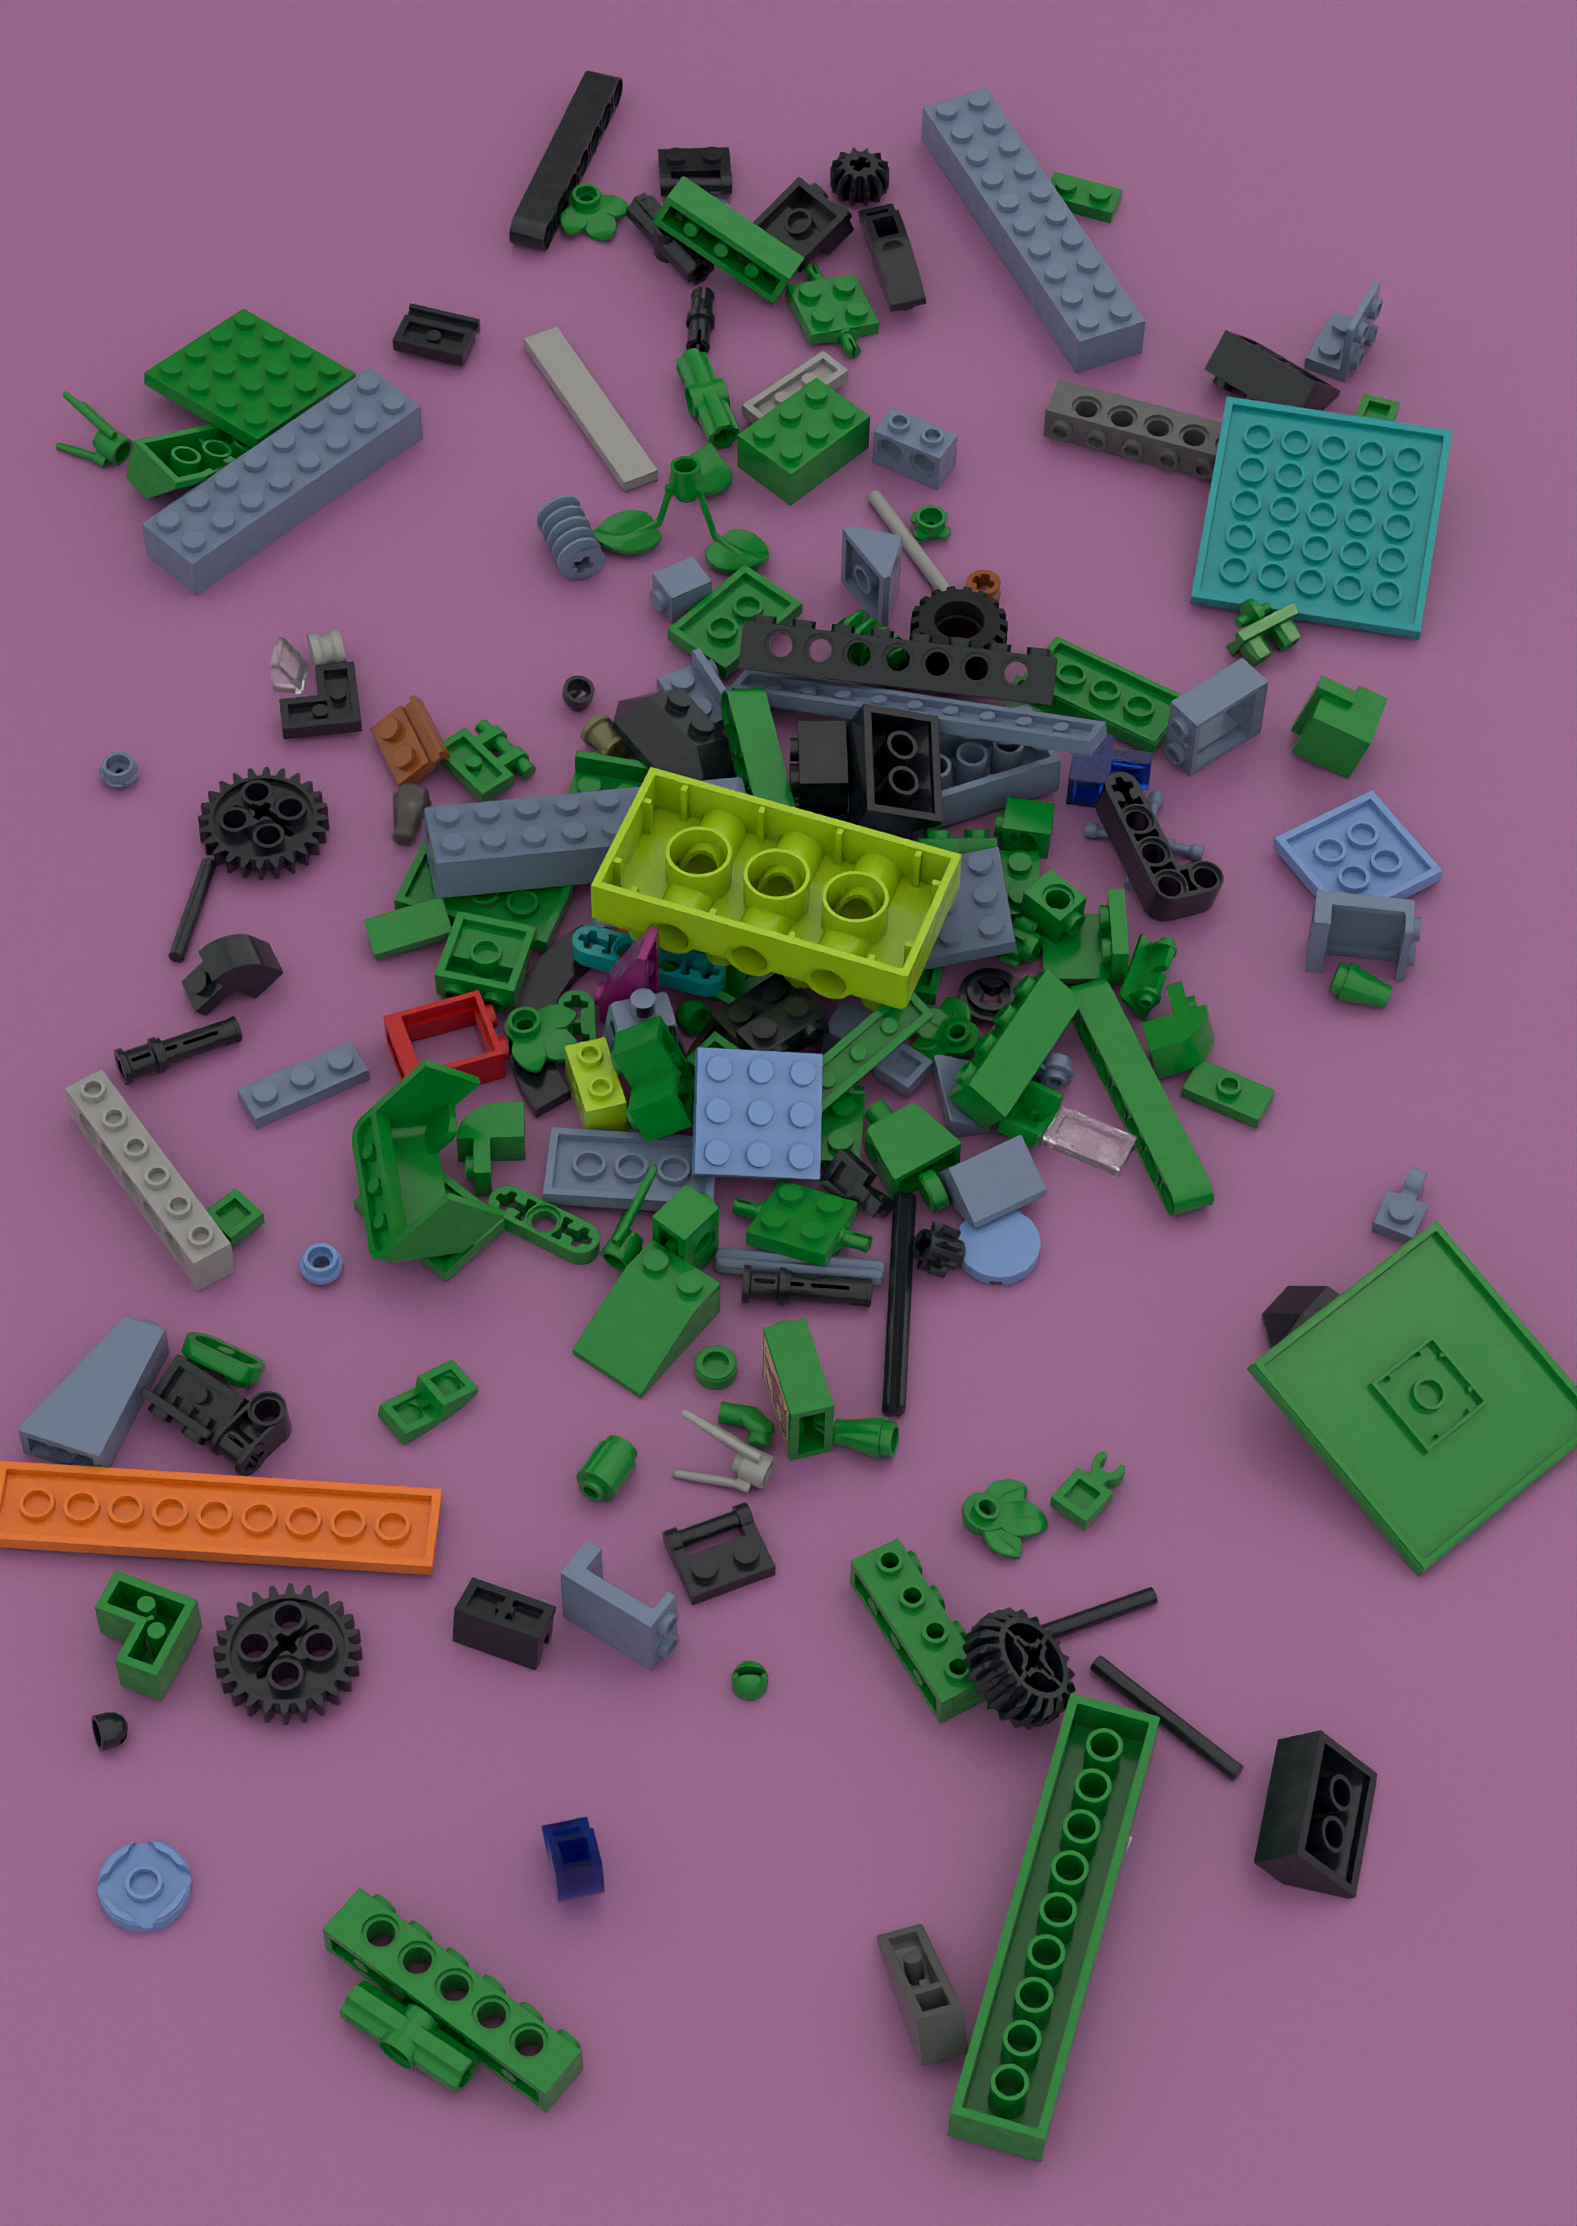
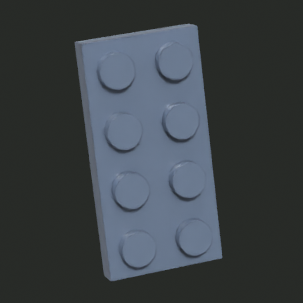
[543,1127,716,1211]

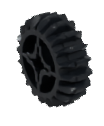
[962,1607,1076,1730]

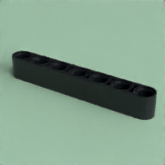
[509,70,623,251]

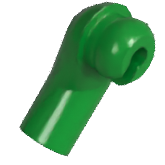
[718,1401,775,1447]

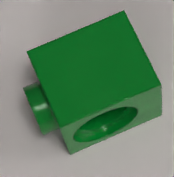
[994,797,1055,859]
[1019,869,1087,944]

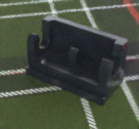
[452,1577,556,1670]

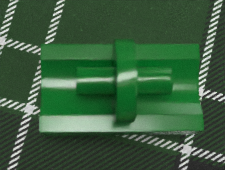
[1226,599,1302,667]

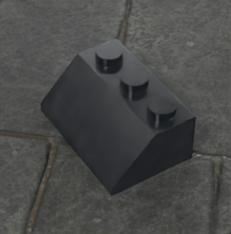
[1204,330,1341,411]
[846,704,943,836]
[1254,1730,1378,1899]

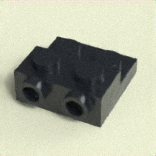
[753,177,854,272]
[712,973,830,1053]

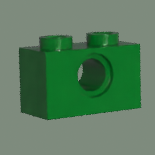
[652,1184,719,1271]

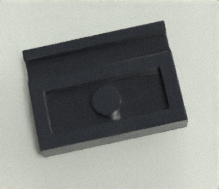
[393,303,481,366]

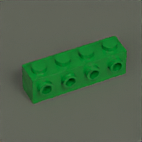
[652,176,804,304]
[948,969,1083,1130]
[850,1538,986,1724]

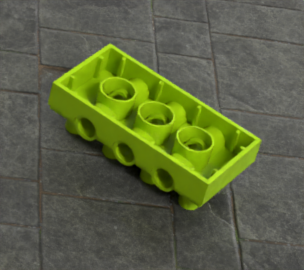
[591,767,962,1011]

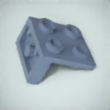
[1304,282,1383,383]

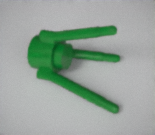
[56,391,133,467]
[600,1165,658,1272]

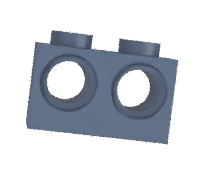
[872,408,958,490]

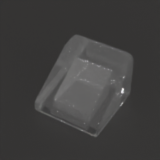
[270,637,309,694]

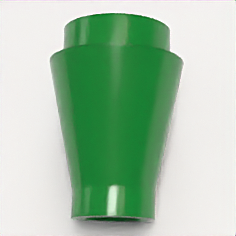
[1328,962,1393,1009]
[832,1417,899,1460]

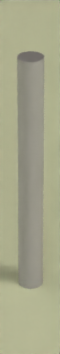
[868,490,950,592]

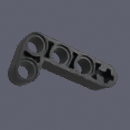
[1095,772,1224,921]

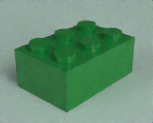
[737,378,870,506]

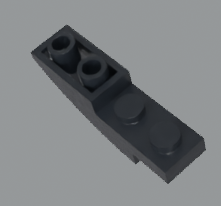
[858,203,927,312]

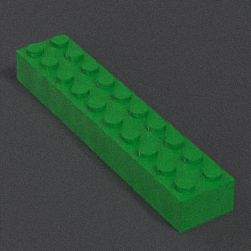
[947,1693,1160,2162]

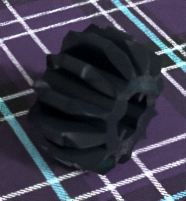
[830,147,890,207]

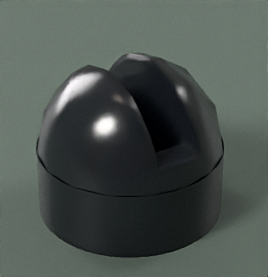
[562,676,595,711]
[91,1712,128,1752]

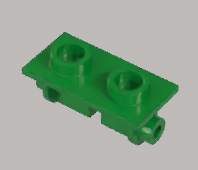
[1118,934,1177,1021]

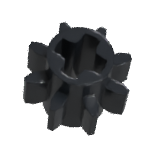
[912,1221,966,1278]

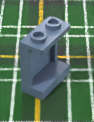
[1305,890,1422,980]
[561,1540,680,1671]

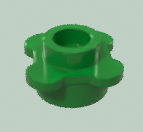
[910,505,951,541]

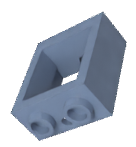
[1164,658,1269,776]

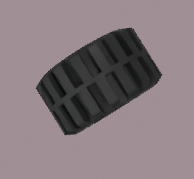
[910,586,1008,680]

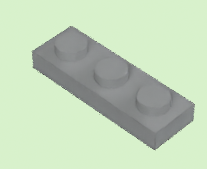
[742,351,849,424]

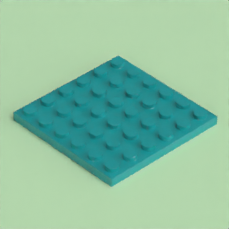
[1190,396,1452,639]

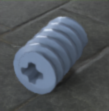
[536,494,606,580]

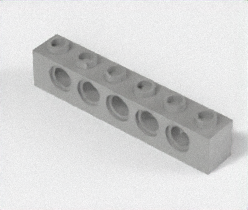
[65,1069,235,1292]

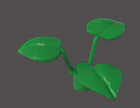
[593,442,769,573]

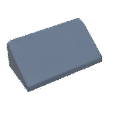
[932,1055,990,1137]

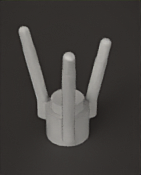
[673,1409,776,1494]

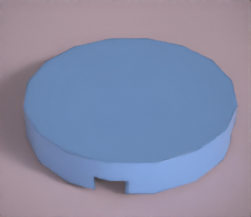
[958,1210,1041,1285]
[97,1840,193,1933]

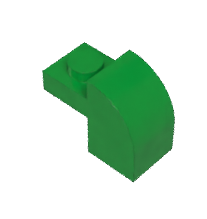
[1142,981,1214,1079]
[456,1102,526,1197]

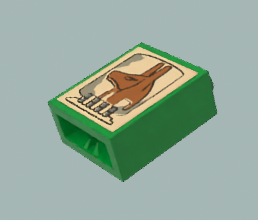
[762,1318,834,1461]

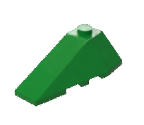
[126,424,252,499]

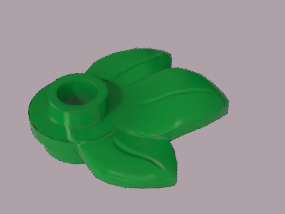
[560,183,628,241]
[910,996,980,1061]
[504,1004,577,1073]
[961,1479,1049,1559]

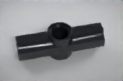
[626,192,714,285]

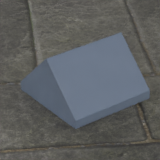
[841,526,902,628]
[936,1135,1047,1229]

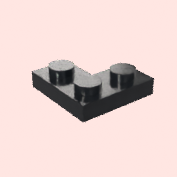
[279,661,362,739]

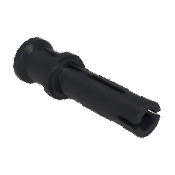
[114,1016,242,1085]
[741,1265,872,1307]

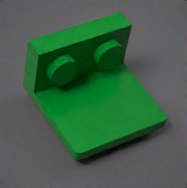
[1041,889,1129,984]

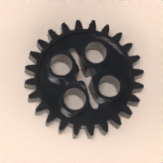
[198,767,330,880]
[213,1583,363,1725]

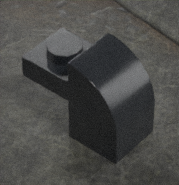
[181,934,284,1016]

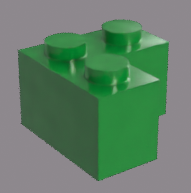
[610,1015,695,1143]
[95,1570,203,1701]

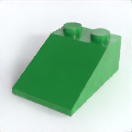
[572,1239,720,1399]

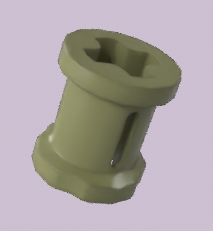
[581,714,631,758]

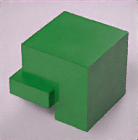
[1291,675,1388,779]

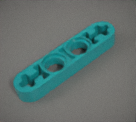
[572,925,726,997]

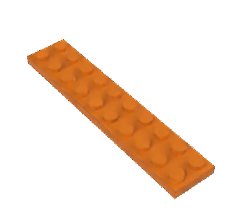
[0,1460,443,1575]

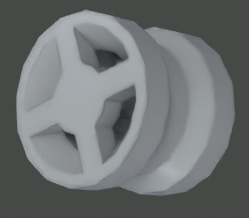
[307,628,346,672]

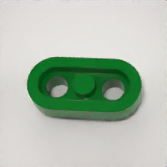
[181,1332,266,1388]

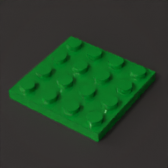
[144,308,356,448]

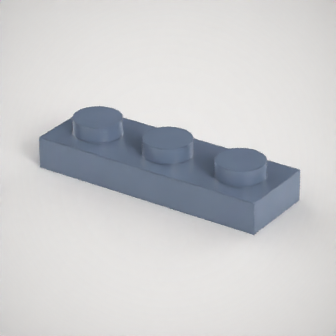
[237,1041,370,1129]

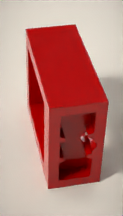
[383,990,510,1085]

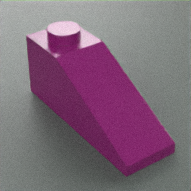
[594,926,659,1024]

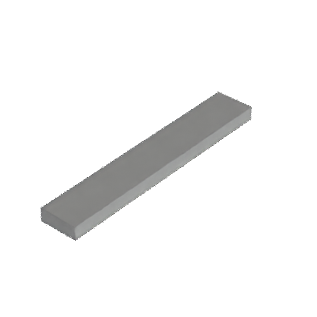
[524,326,658,492]

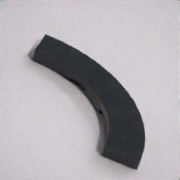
[509,925,594,1118]

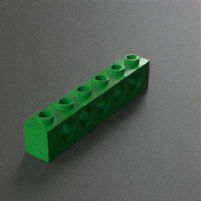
[323,1887,583,2113]

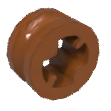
[966,570,1001,601]

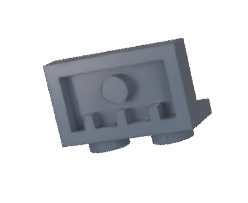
[657,648,732,731]

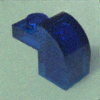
[1066,735,1153,808]
[541,1817,605,1902]

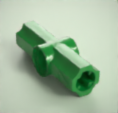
[676,348,739,450]
[340,1980,481,2094]

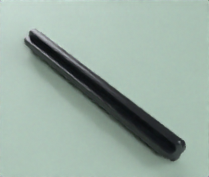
[882,1192,916,1417]

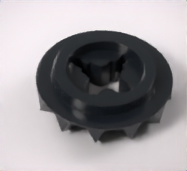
[959,968,1019,1025]

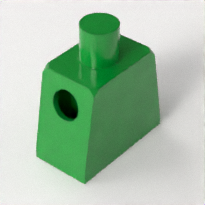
[864,1100,961,1200]

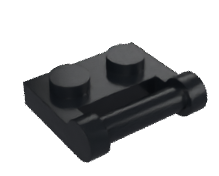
[658,146,732,197]
[662,1502,776,1605]

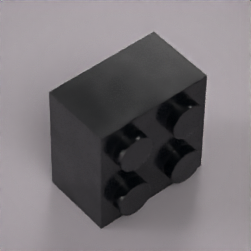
[789,721,849,817]

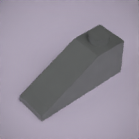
[877,1924,968,2066]

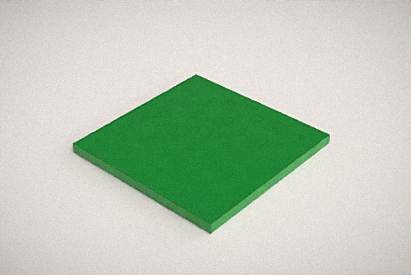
[1247,1220,1577,1576]

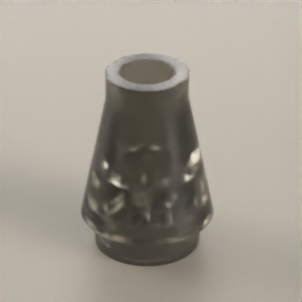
[392,784,432,846]

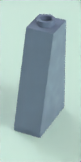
[18,1316,170,1467]

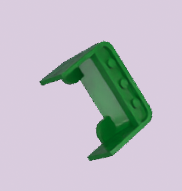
[352,1059,504,1263]

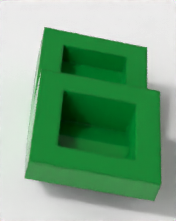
[378,1359,478,1445]

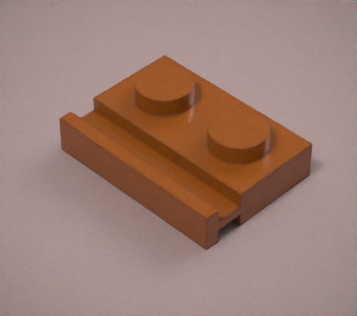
[370,695,451,791]

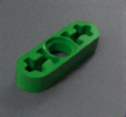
[488,1185,600,1265]

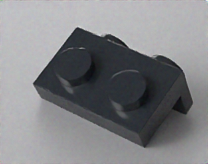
[140,1354,249,1446]

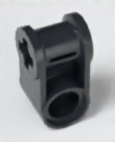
[209,1391,292,1476]

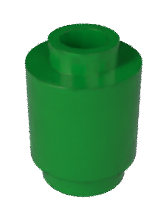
[576,1435,637,1502]

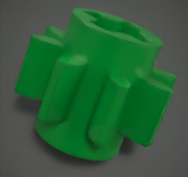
[999,916,1044,968]

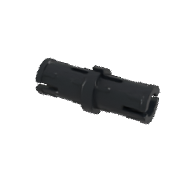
[686,287,715,354]

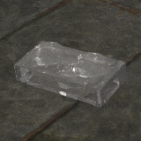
[1043,1105,1138,1177]

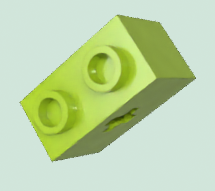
[565,1037,628,1132]

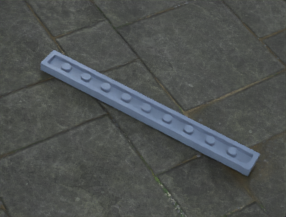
[730,670,1107,756]

